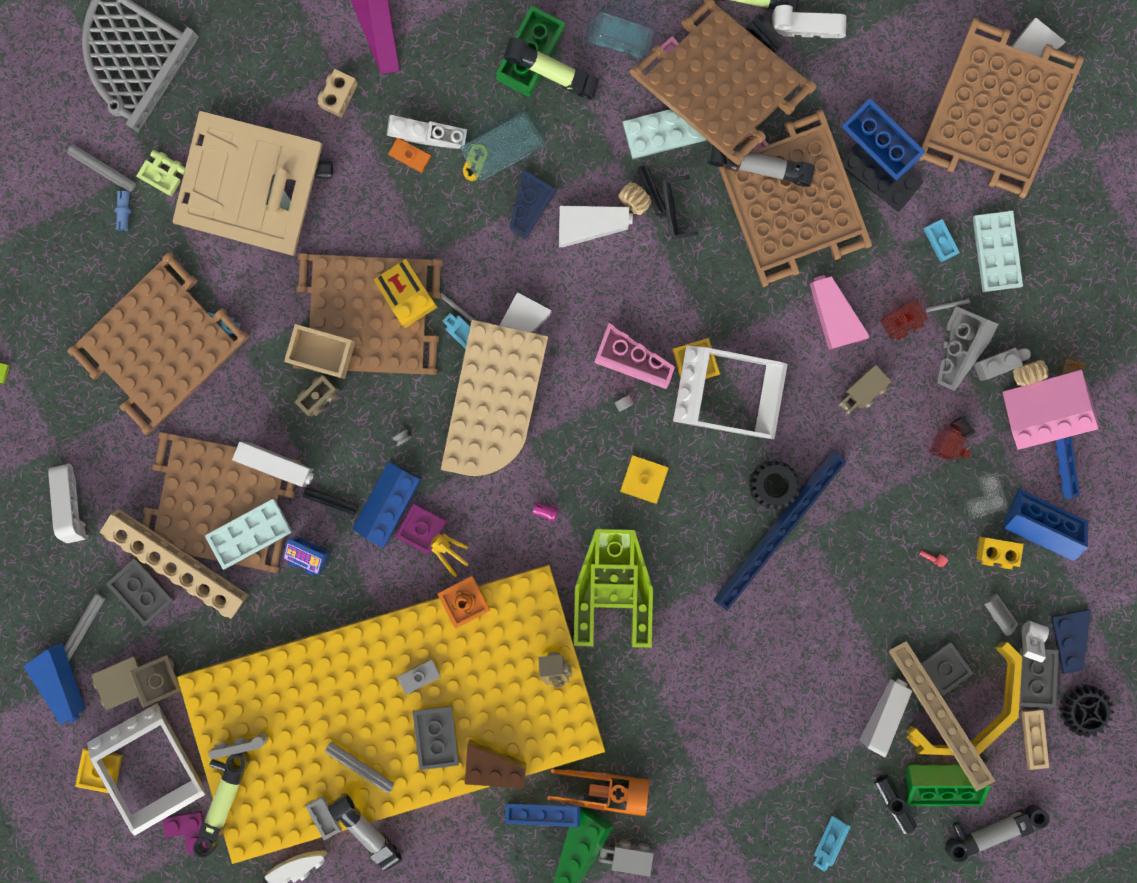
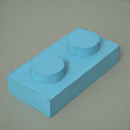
[923,219,960,263]

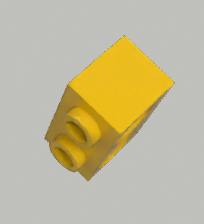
[976,537,1024,569]

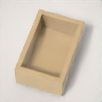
[284,324,355,379]

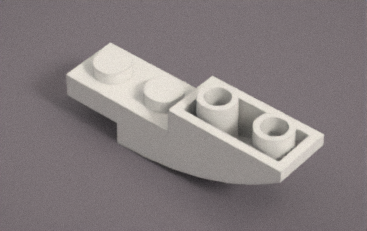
[387,115,467,149]
[264,850,327,883]

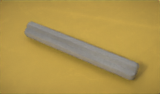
[67,145,136,192]
[64,594,105,661]
[325,742,394,793]

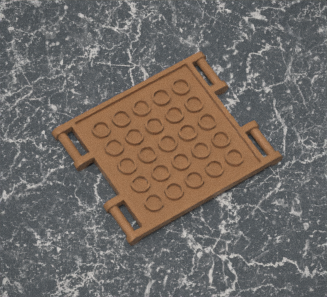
[630,0,816,165]
[919,17,1084,199]
[718,109,872,288]
[67,252,250,436]
[293,253,443,375]
[138,432,302,573]

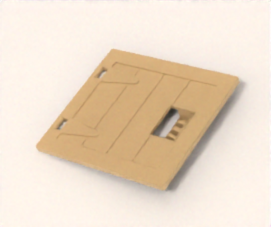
[173,111,322,256]

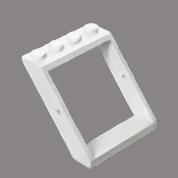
[673,346,787,439]
[87,703,205,836]

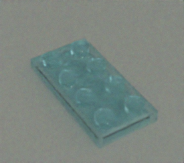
[460,112,545,182]

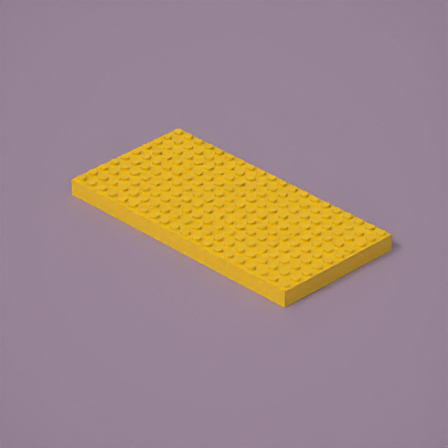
[177,564,605,864]

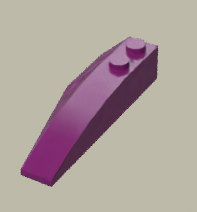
[351,0,400,74]

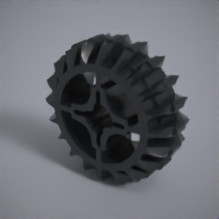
[1059,684,1115,738]

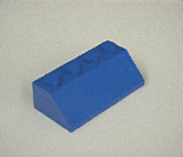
[841,98,925,181]
[352,461,422,548]
[1004,489,1088,561]

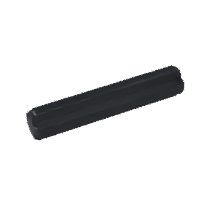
[638,165,666,216]
[303,488,359,515]

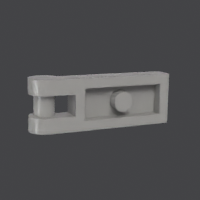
[209,733,268,759]

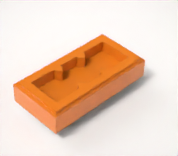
[388,138,431,173]

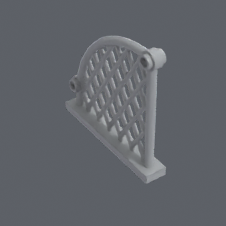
[82,0,199,132]

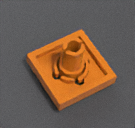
[438,575,490,629]

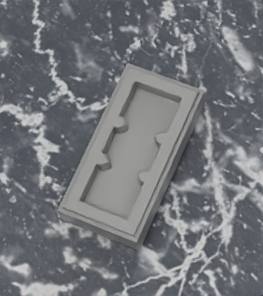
[984,593,1018,636]
[397,658,441,694]
[305,795,342,840]

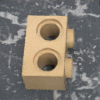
[318,69,358,118]

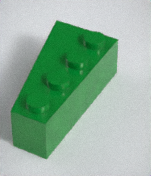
[553,807,614,883]

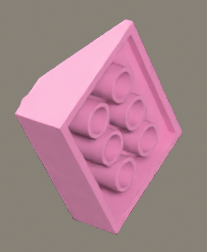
[1003,369,1099,450]

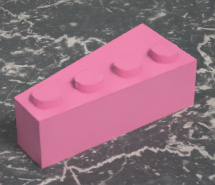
[595,323,675,389]

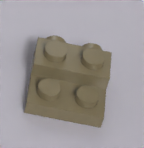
[128,655,181,707]

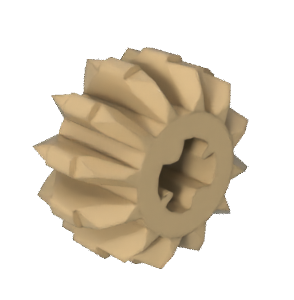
[618,182,652,215]
[1013,360,1049,386]

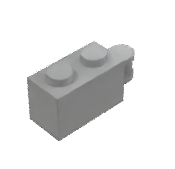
[974,348,1031,381]
[599,840,654,877]

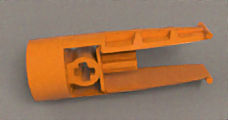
[547,769,649,816]

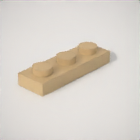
[1021,709,1049,770]

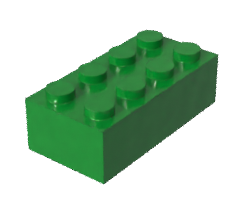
[496,5,566,98]

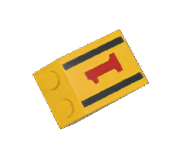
[374,259,437,328]

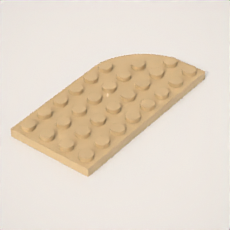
[441,319,548,476]

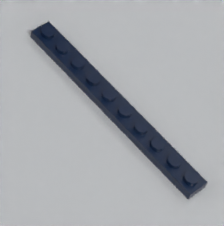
[714,450,846,611]

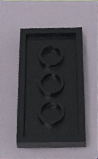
[842,143,923,213]

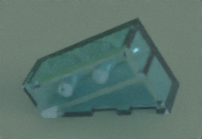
[584,12,654,58]

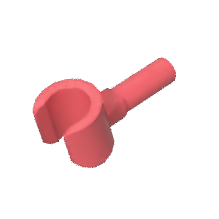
[919,550,948,567]

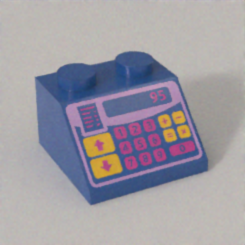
[283,536,331,576]

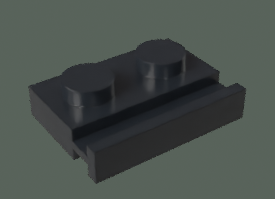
[746,13,786,54]

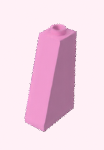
[810,275,869,350]

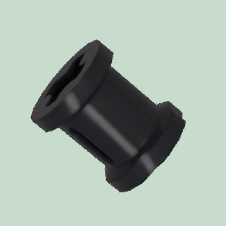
[950,415,975,441]

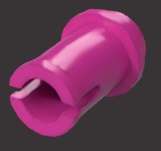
[533,502,558,521]

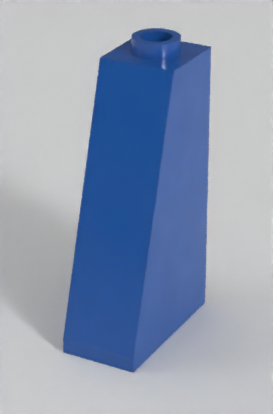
[23,643,86,725]

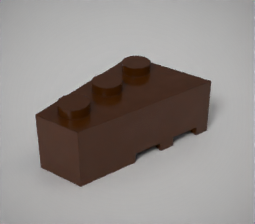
[465,739,526,789]

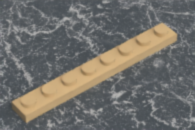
[889,641,995,792]

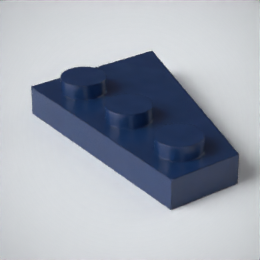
[510,169,556,239]
[1051,609,1091,674]

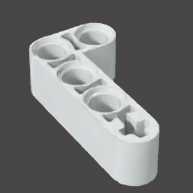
[772,5,846,38]
[48,464,88,543]

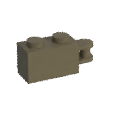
[837,365,891,415]

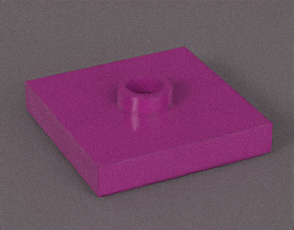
[395,503,447,555]

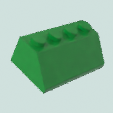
[905,764,991,806]

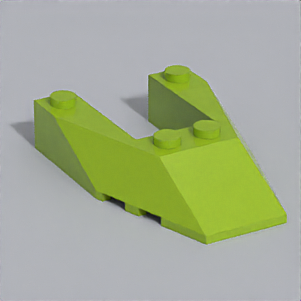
[574,529,653,648]

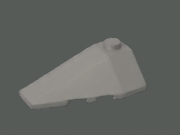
[937,306,998,391]

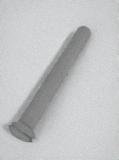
[441,292,476,322]
[925,297,970,312]

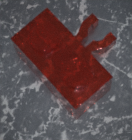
[879,299,928,341]
[929,429,972,460]

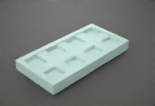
[623,109,706,160]
[973,211,1023,292]
[205,499,293,570]

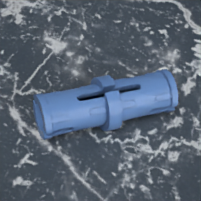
[115,191,131,231]

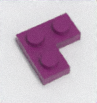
[163,811,208,854]

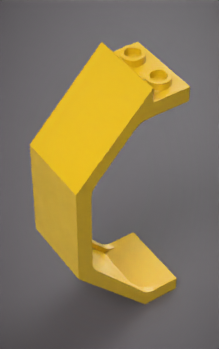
[906,642,1022,755]

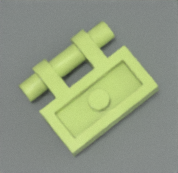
[136,150,186,197]

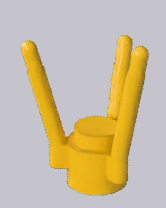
[430,533,468,577]

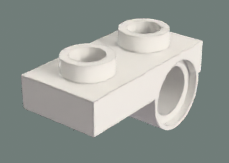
[1021,620,1049,662]

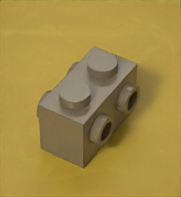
[295,375,340,417]
[538,652,572,687]

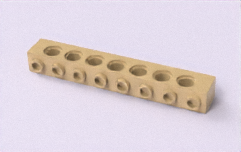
[99,509,249,619]

